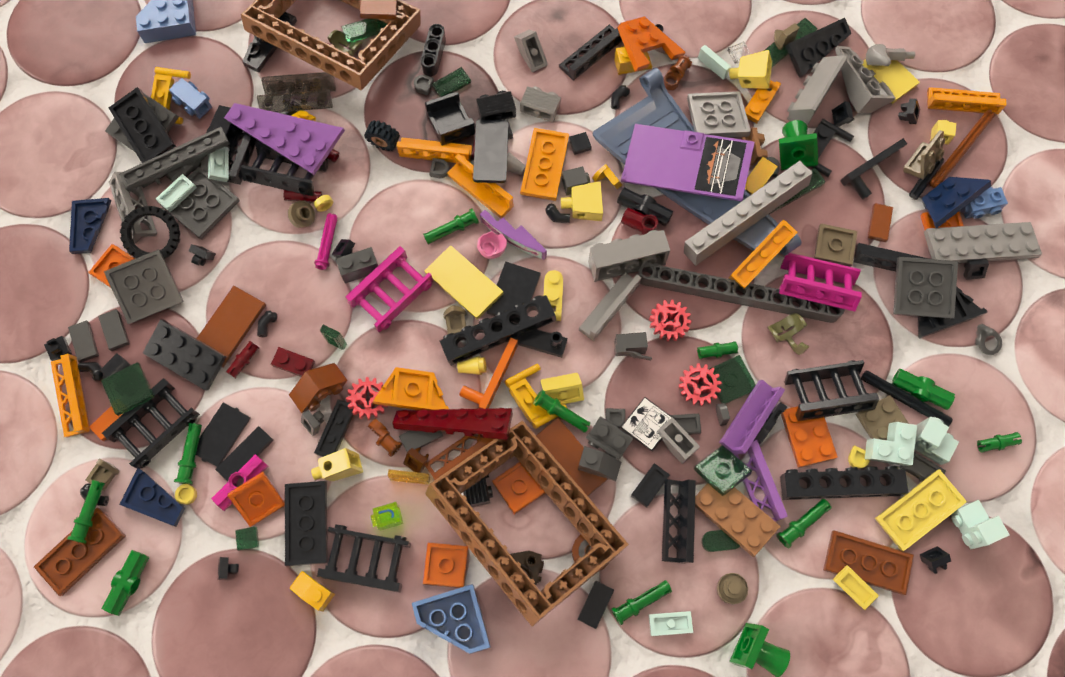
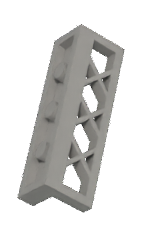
[109,172,157,243]
[579,273,641,341]

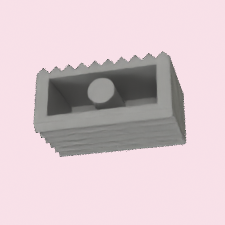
[520,86,561,122]

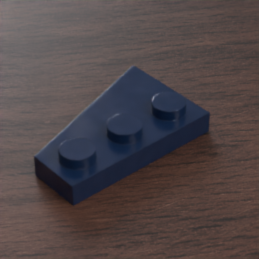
[69,198,111,254]
[119,467,185,527]

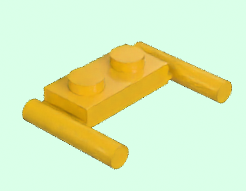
[151,67,191,124]
[504,364,567,429]

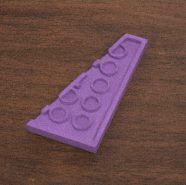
[224,103,345,175]

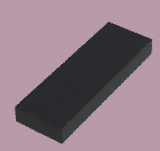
[314,399,354,457]
[215,426,273,481]

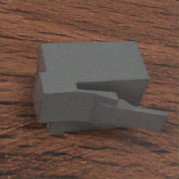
[614,332,652,361]

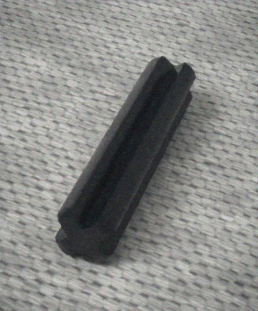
[909,158,944,200]

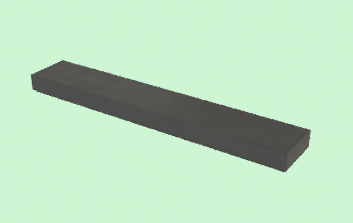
[119,127,230,191]

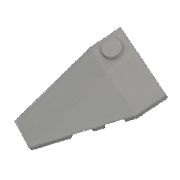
[835,46,896,113]

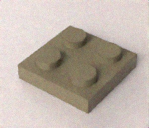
[814,224,857,267]
[855,395,909,440]

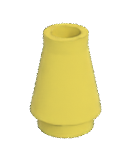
[457,356,487,375]

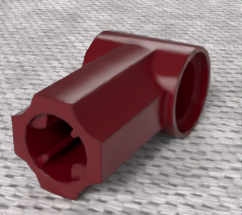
[621,208,658,235]

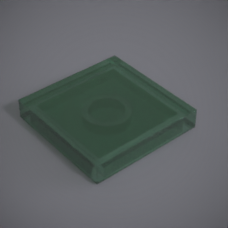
[707,355,756,404]
[101,362,155,416]
[694,445,752,496]

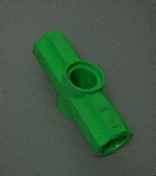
[892,369,955,410]
[101,550,149,616]

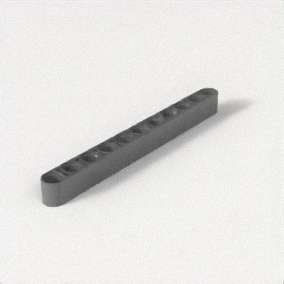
[638,263,845,323]

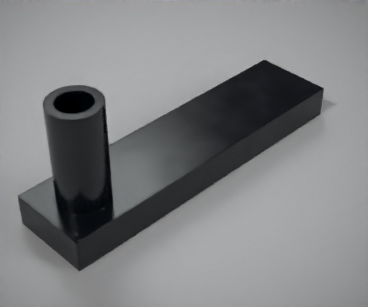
[840,138,907,200]
[493,322,568,358]

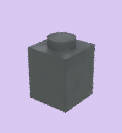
[562,166,590,195]

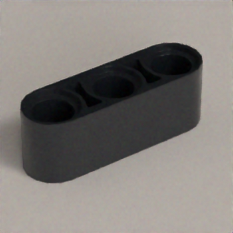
[421,24,446,77]

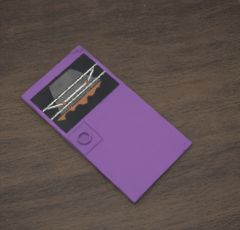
[621,124,755,202]

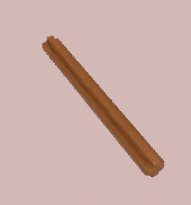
[929,109,995,188]

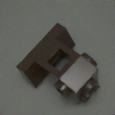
[510,551,544,585]

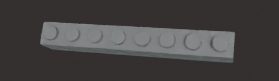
[684,161,813,266]

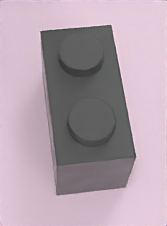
[336,247,378,284]

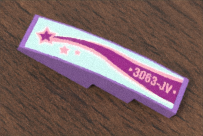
[480,210,547,260]

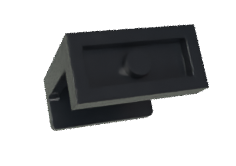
[425,92,475,146]

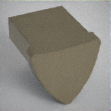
[774,23,800,50]
[443,305,467,334]
[85,458,120,491]

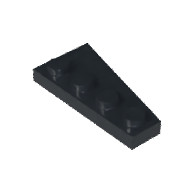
[243,12,297,73]
[785,18,852,77]

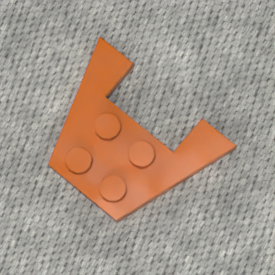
[617,16,686,72]

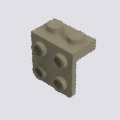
[903,130,945,179]

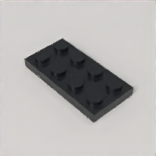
[108,87,176,163]
[143,319,227,390]
[285,481,328,566]

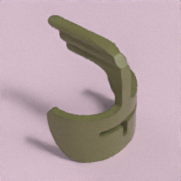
[328,30,363,56]
[767,313,809,355]

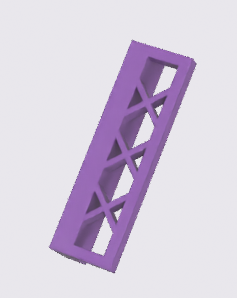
[719,380,785,454]
[732,440,788,522]

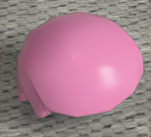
[477,231,507,259]

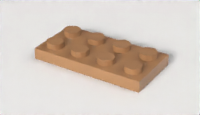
[695,473,781,557]

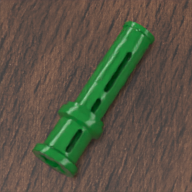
[423,208,479,245]
[533,389,591,433]
[174,423,202,485]
[67,480,105,544]
[776,499,832,549]
[611,580,672,626]

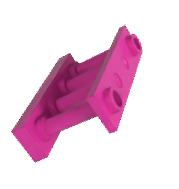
[345,246,433,333]
[779,253,862,312]

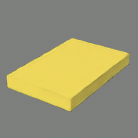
[862,59,920,104]

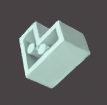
[914,416,959,465]
[865,422,917,466]
[951,500,1010,550]

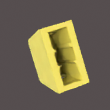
[729,50,772,89]
[561,181,603,221]
[311,448,363,481]

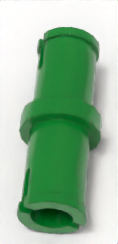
[697,341,738,359]
[977,432,1022,453]

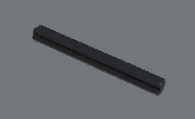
[861,370,953,427]

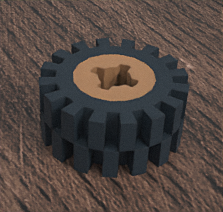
[364,120,400,151]

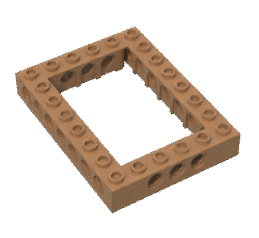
[241,0,421,91]
[425,420,629,627]

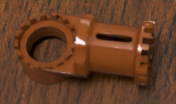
[663,55,692,90]
[368,418,402,457]

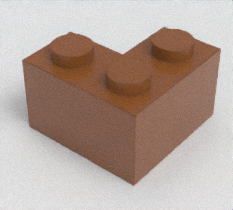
[289,363,348,413]

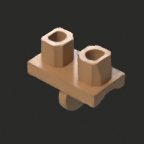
[741,127,768,165]

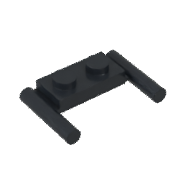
[810,119,854,177]

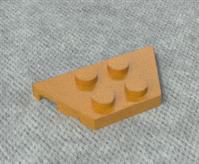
[373,367,449,410]

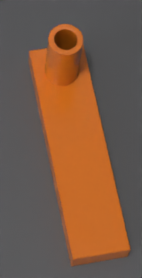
[459,338,518,409]

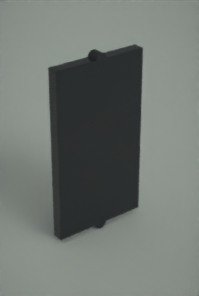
[196,402,250,467]

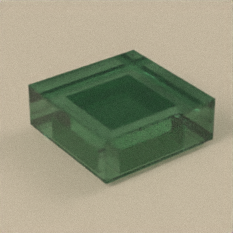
[235,526,259,551]

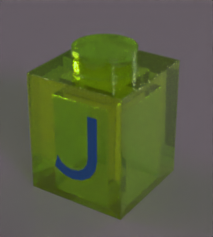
[371,502,404,531]

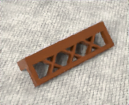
[425,434,494,480]

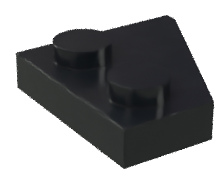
[754,402,787,445]

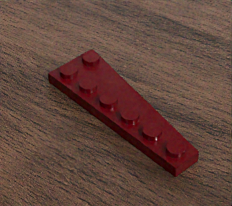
[392,408,513,440]

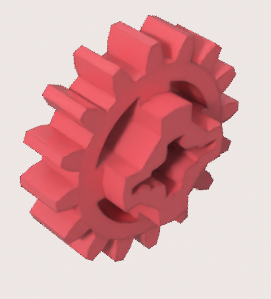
[649,300,691,342]
[679,363,722,406]
[346,377,388,420]

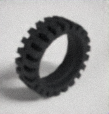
[120,206,181,259]

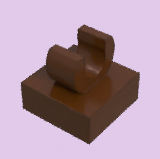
[403,448,429,475]

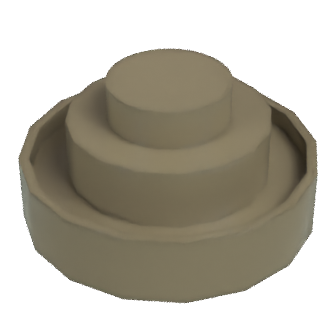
[288,201,315,228]
[717,573,748,605]

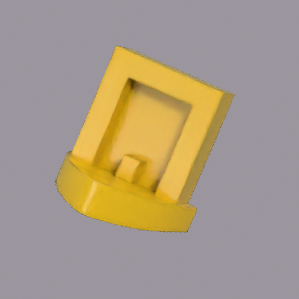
[592,164,623,190]

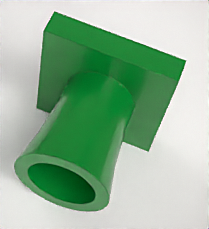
[779,120,818,170]
[729,623,790,677]

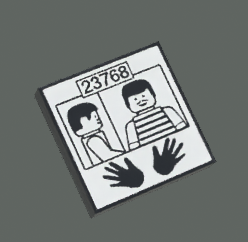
[621,397,676,452]

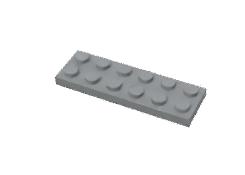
[924,222,1042,263]

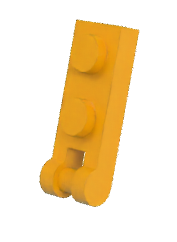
[745,80,781,124]

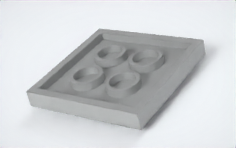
[687,91,751,137]

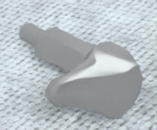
[866,44,915,66]

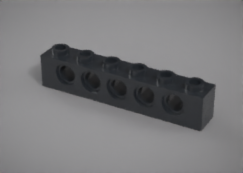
[439,295,556,366]
[780,466,909,500]

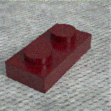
[271,347,315,377]

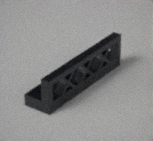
[559,24,622,81]
[227,130,257,185]
[854,243,929,272]
[662,479,696,564]

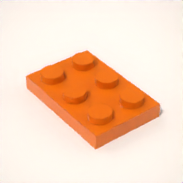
[781,406,838,468]

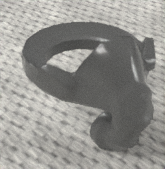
[975,324,1002,355]

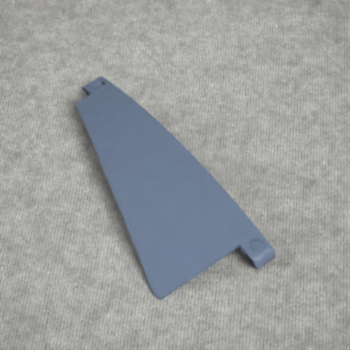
[593,68,801,256]

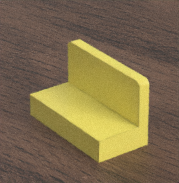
[540,373,584,405]

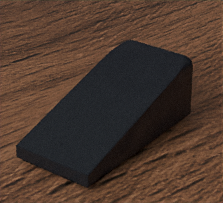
[577,581,614,629]

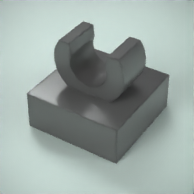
[301,410,324,437]

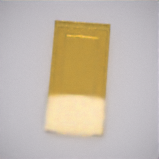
[388,469,430,485]

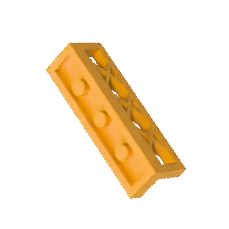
[927,87,1006,114]
[397,137,473,163]
[447,153,514,219]
[728,219,798,288]
[51,354,90,437]

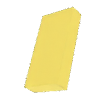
[833,565,879,610]

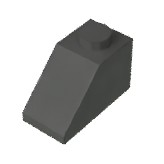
[578,446,622,482]

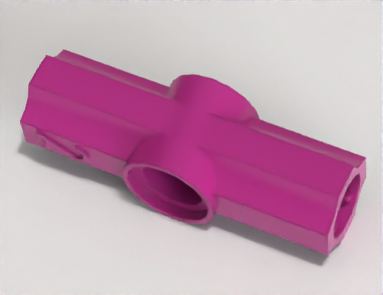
[211,454,269,511]

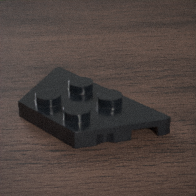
[918,286,988,339]

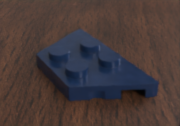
[922,177,991,228]

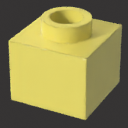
[930,120,956,144]

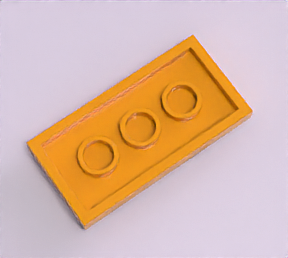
[520,128,569,201]

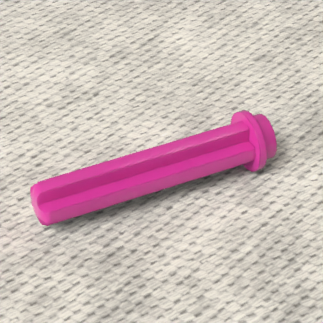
[314,213,337,270]

